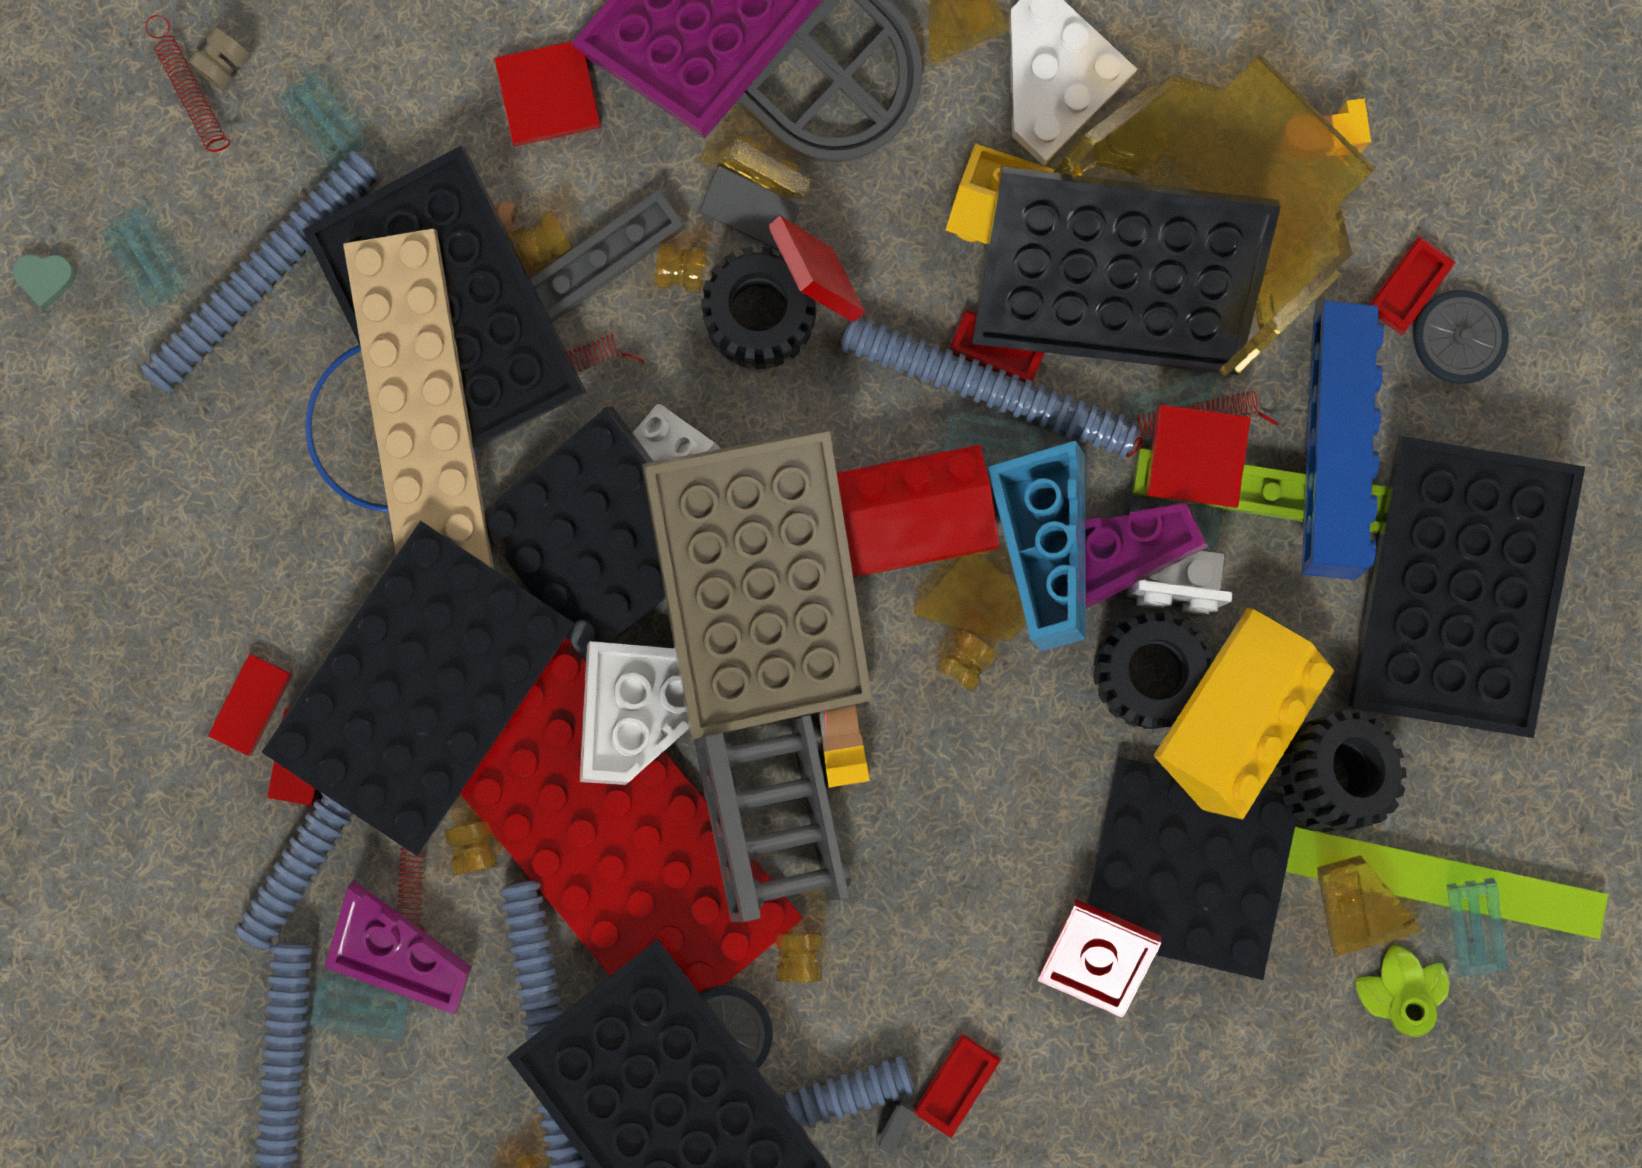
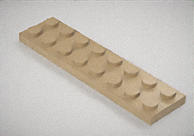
[343,229,494,569]

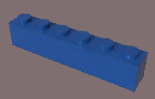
[1301,301,1384,580]

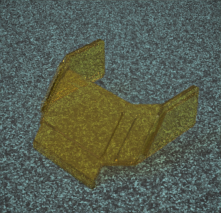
[1053,54,1375,377]

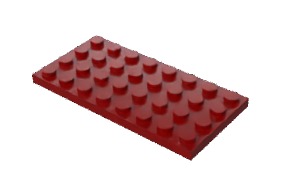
[461,638,803,992]

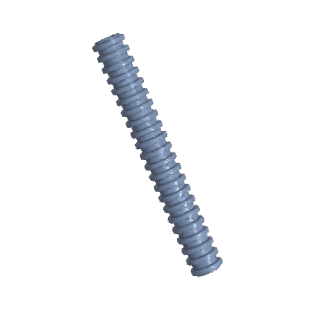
[140,150,381,394]
[840,317,1139,459]
[234,793,351,949]
[499,880,587,1168]
[254,943,313,1168]
[781,1055,915,1129]

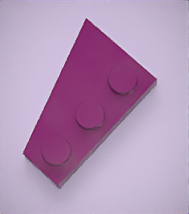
[1085,503,1209,609]
[325,880,472,1014]

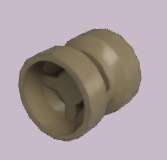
[187,27,251,91]

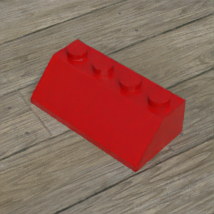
[837,444,1000,578]

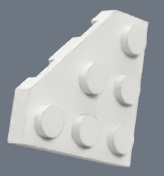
[1009,0,1138,166]
[580,641,689,785]

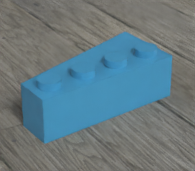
[988,441,1086,651]

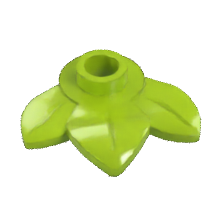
[1355,945,1450,1037]

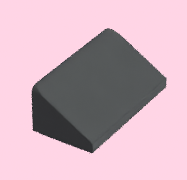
[700,166,799,251]

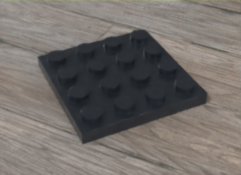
[484,406,666,661]
[1087,757,1297,980]

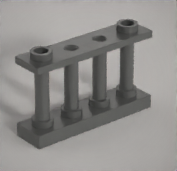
[694,715,851,922]

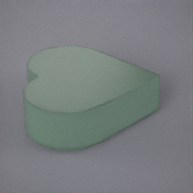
[13,254,76,310]

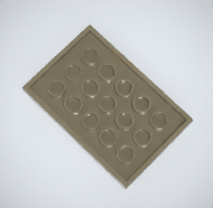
[642,429,872,739]

